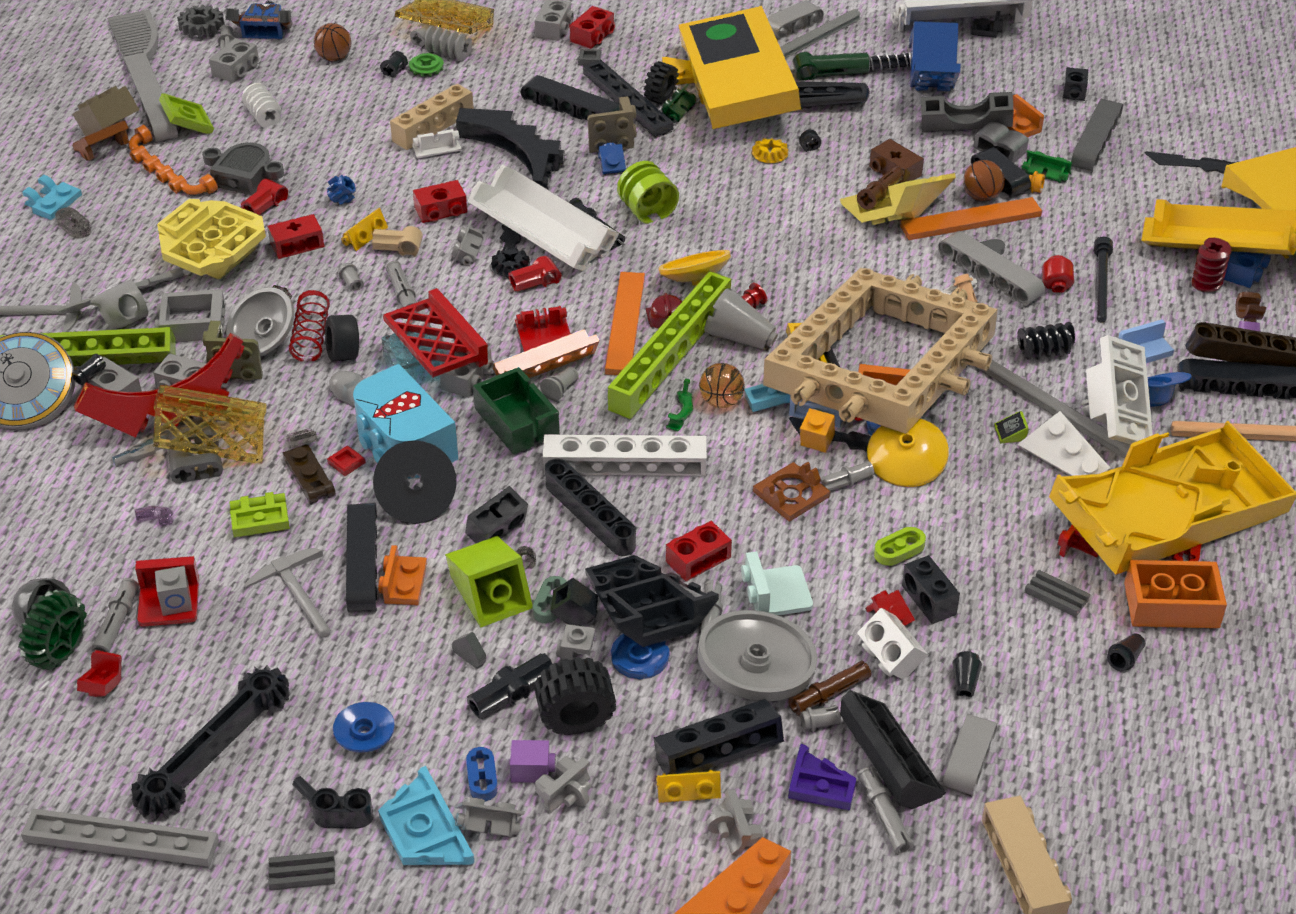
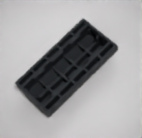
[840,690,946,809]

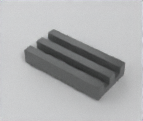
[1024,570,1090,617]
[268,851,335,890]

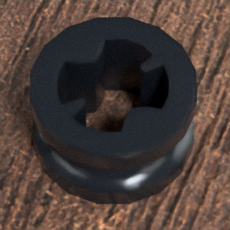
[799,129,822,152]

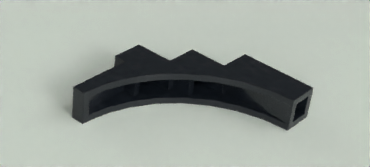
[456,108,565,190]

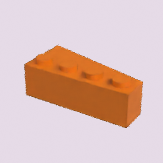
[674,837,791,914]

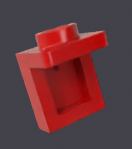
[1057,524,1099,558]
[865,590,915,626]
[77,650,122,697]

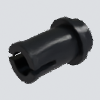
[71,353,106,385]

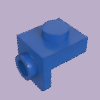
[598,143,626,174]

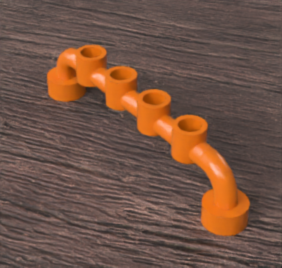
[129,125,218,195]

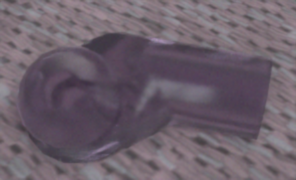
[135,505,174,526]

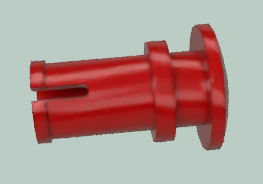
[741,283,768,308]

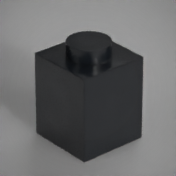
[550,578,598,626]

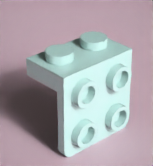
[741,551,813,615]

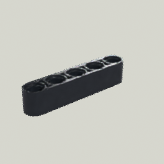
[520,75,619,120]
[1177,358,1296,400]
[545,459,636,556]
[346,503,377,612]

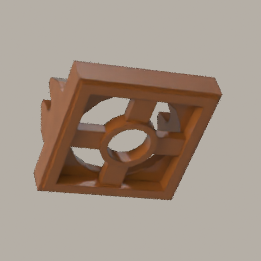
[72,121,129,161]
[753,462,830,522]

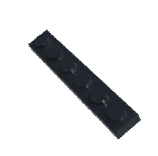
[583,60,674,137]

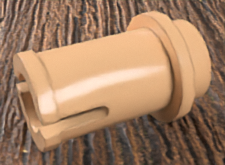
[953,274,978,303]

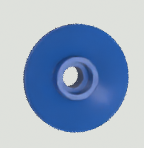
[333,702,395,753]

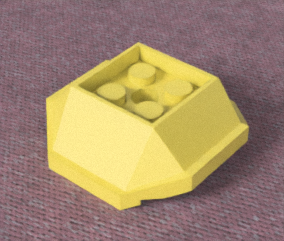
[157,199,266,279]

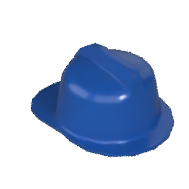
[1147,372,1192,407]

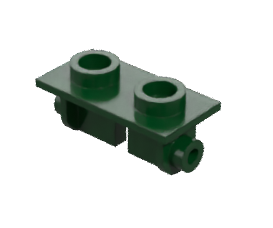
[661,83,696,123]

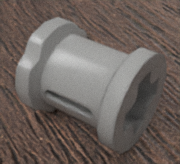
[410,21,437,47]

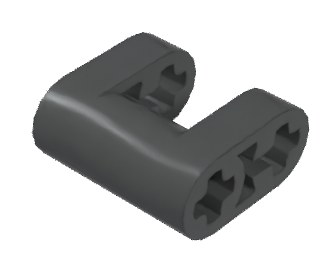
[166,426,223,484]

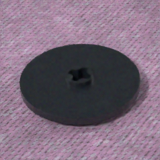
[373,440,457,523]

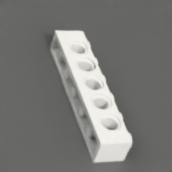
[543,435,706,476]

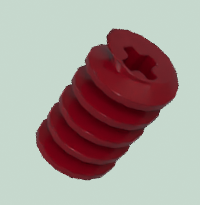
[1191,237,1231,292]

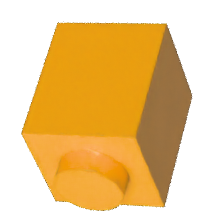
[800,408,835,453]

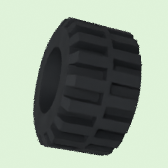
[534,657,617,735]

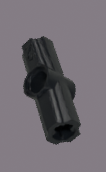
[467,653,552,719]

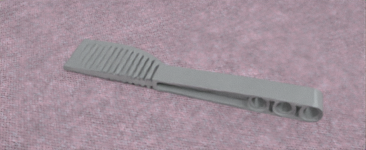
[107,9,178,142]

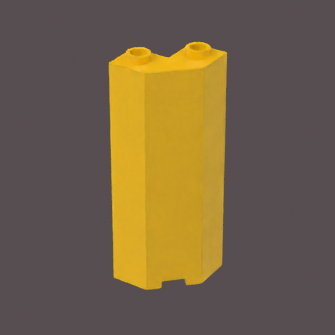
[1141,199,1296,255]

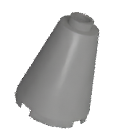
[704,288,778,350]

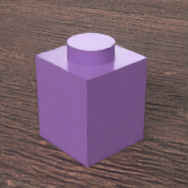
[510,740,556,783]

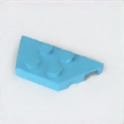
[378,766,475,865]

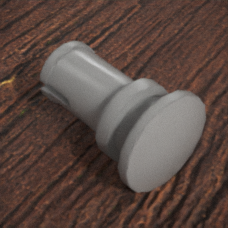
[540,367,579,402]

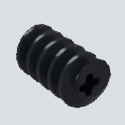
[1017,322,1075,360]

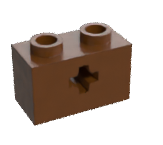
[869,139,924,184]

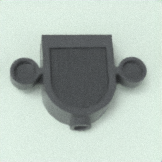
[202,142,284,195]

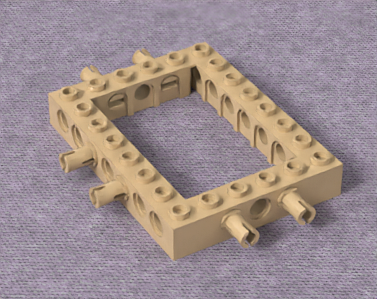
[763,268,998,433]

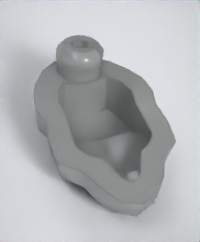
[329,371,364,407]

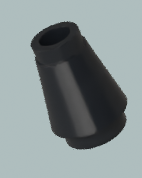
[1107,633,1146,671]
[952,651,982,697]

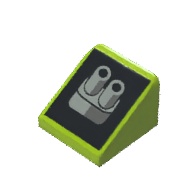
[994,411,1028,444]

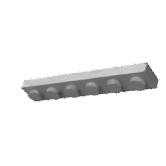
[21,809,219,867]

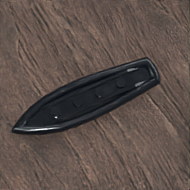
[795,81,870,107]

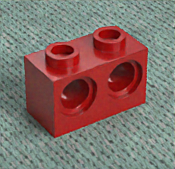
[569,6,615,49]
[666,520,732,582]

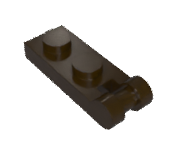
[282,444,336,504]

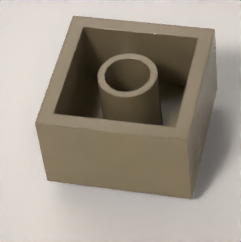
[72,86,139,136]

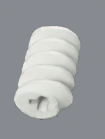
[242,83,281,128]

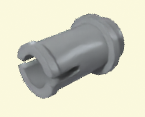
[338,263,364,291]
[800,705,841,732]

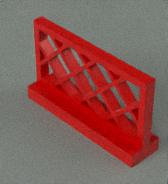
[383,288,488,378]

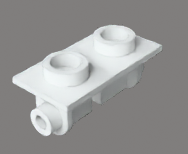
[412,129,462,158]

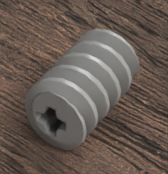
[424,25,472,62]

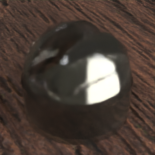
[515,546,536,569]

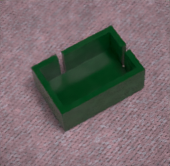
[473,367,560,455]

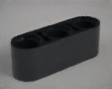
[970,148,1031,198]

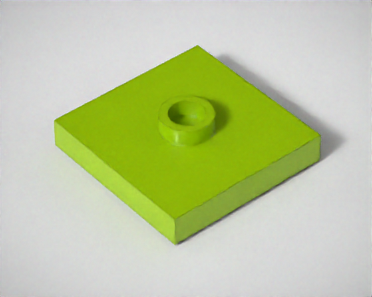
[159,93,214,134]

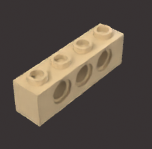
[390,83,474,150]

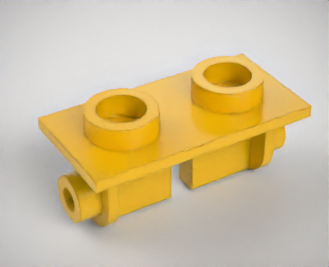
[341,208,388,251]
[656,769,721,803]

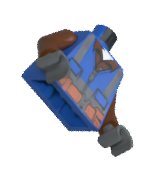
[225,1,293,39]

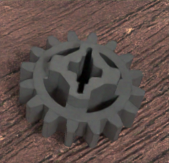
[177,5,225,38]

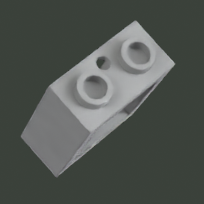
[155,289,226,342]

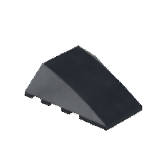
[585,555,719,647]

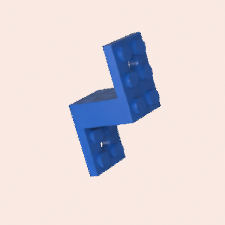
[909,21,961,92]

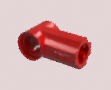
[241,179,288,215]
[509,256,562,292]

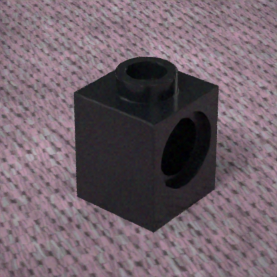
[1063,67,1089,101]

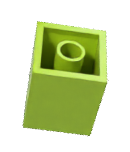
[445,536,533,628]

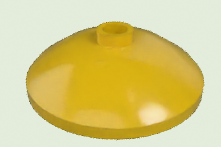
[658,250,731,286]
[867,418,949,487]

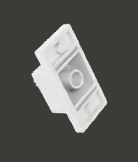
[1081,335,1153,445]

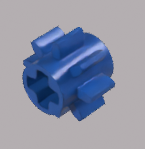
[326,175,356,205]

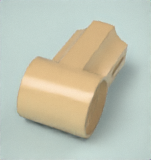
[372,226,423,257]

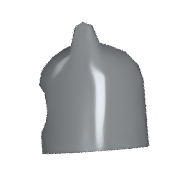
[90,280,148,330]

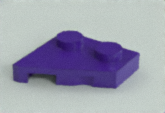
[788,744,857,811]

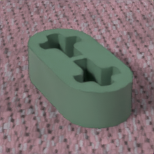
[533,576,567,623]

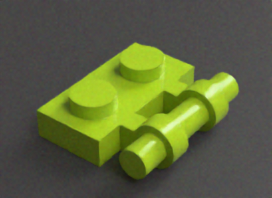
[229,492,290,538]

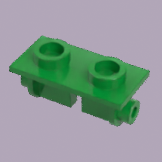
[1022,150,1072,183]

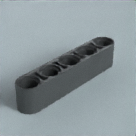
[1071,98,1123,171]

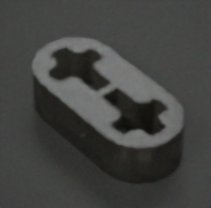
[55,207,91,239]

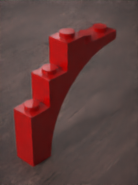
[74,333,244,438]

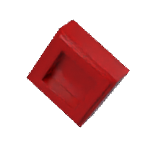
[327,445,366,476]

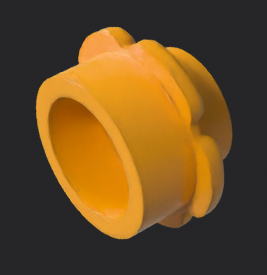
[1029,171,1045,193]

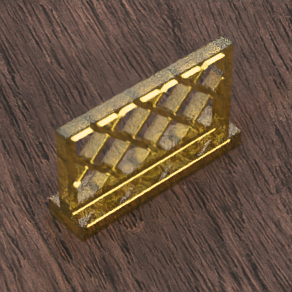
[395,0,494,35]
[153,385,267,463]

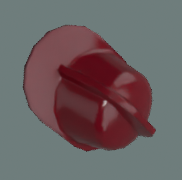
[646,293,682,329]

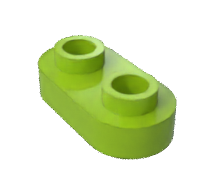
[874,527,926,566]

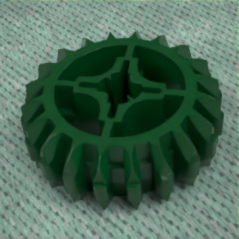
[18,590,87,671]

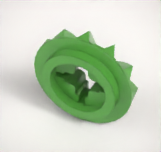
[409,53,444,77]

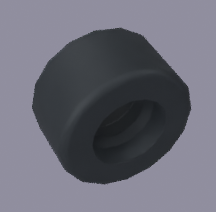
[325,315,359,361]

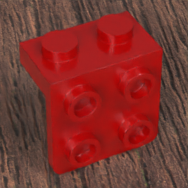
[135,556,200,627]

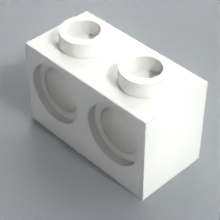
[857,608,928,679]

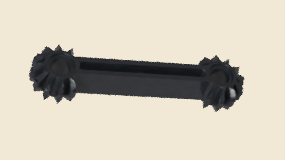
[131,665,290,821]

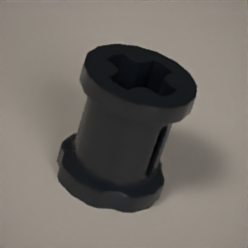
[380,51,408,78]

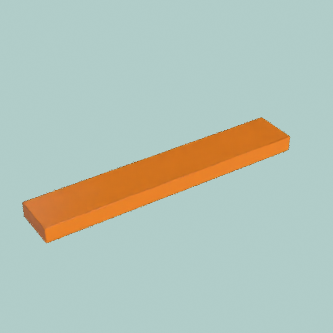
[900,197,1042,240]
[605,272,645,375]

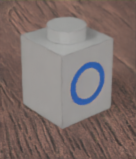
[155,566,192,616]

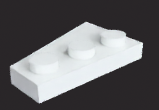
[1018,411,1111,476]

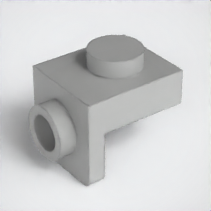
[556,624,595,662]

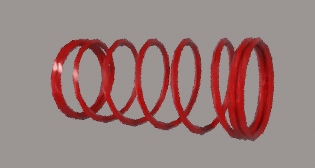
[289,290,330,362]

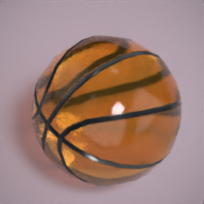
[699,363,745,408]

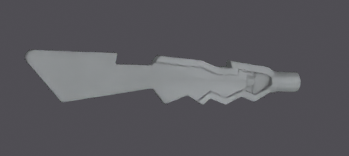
[56,267,184,313]

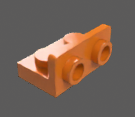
[1007,94,1044,137]
[378,545,427,605]

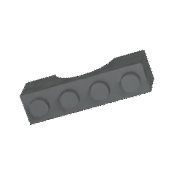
[921,92,1014,132]

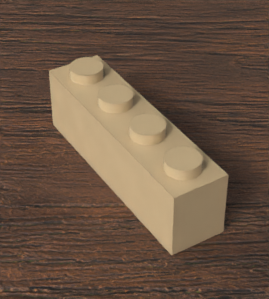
[982,795,1072,914]

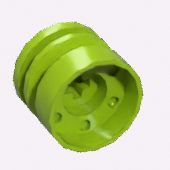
[617,160,679,224]

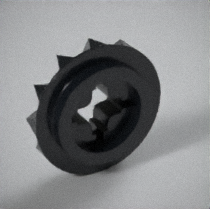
[491,247,530,277]

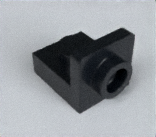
[971,11,1004,38]

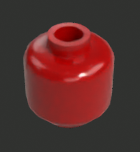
[1042,255,1075,293]

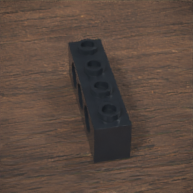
[653,699,784,775]

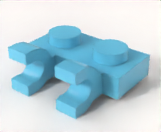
[22,175,82,220]

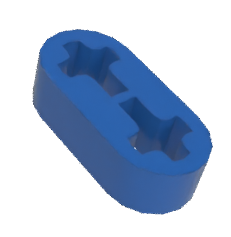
[466,747,498,802]

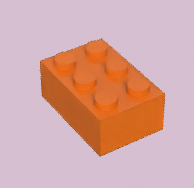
[1124,560,1227,628]

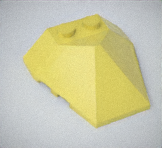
[840,173,956,225]

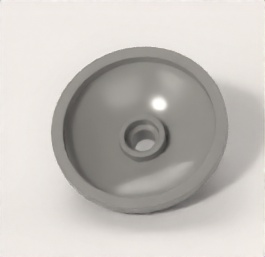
[226,287,295,356]

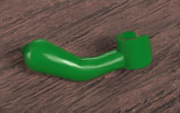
[666,379,694,432]

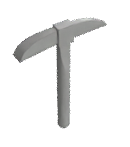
[0,282,82,332]
[245,548,331,637]

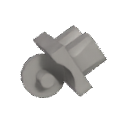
[535,756,591,813]
[706,789,763,855]

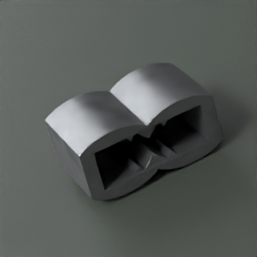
[973,121,1029,163]

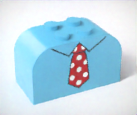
[353,364,458,479]

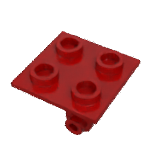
[515,306,571,352]

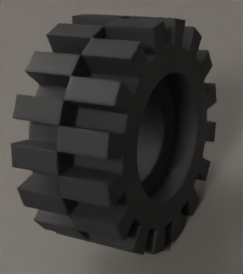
[643,61,679,105]

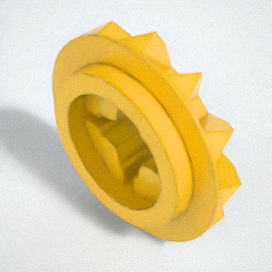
[752,138,789,163]

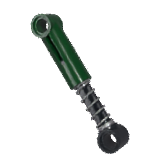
[793,52,911,81]

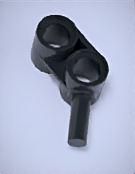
[292,776,374,828]

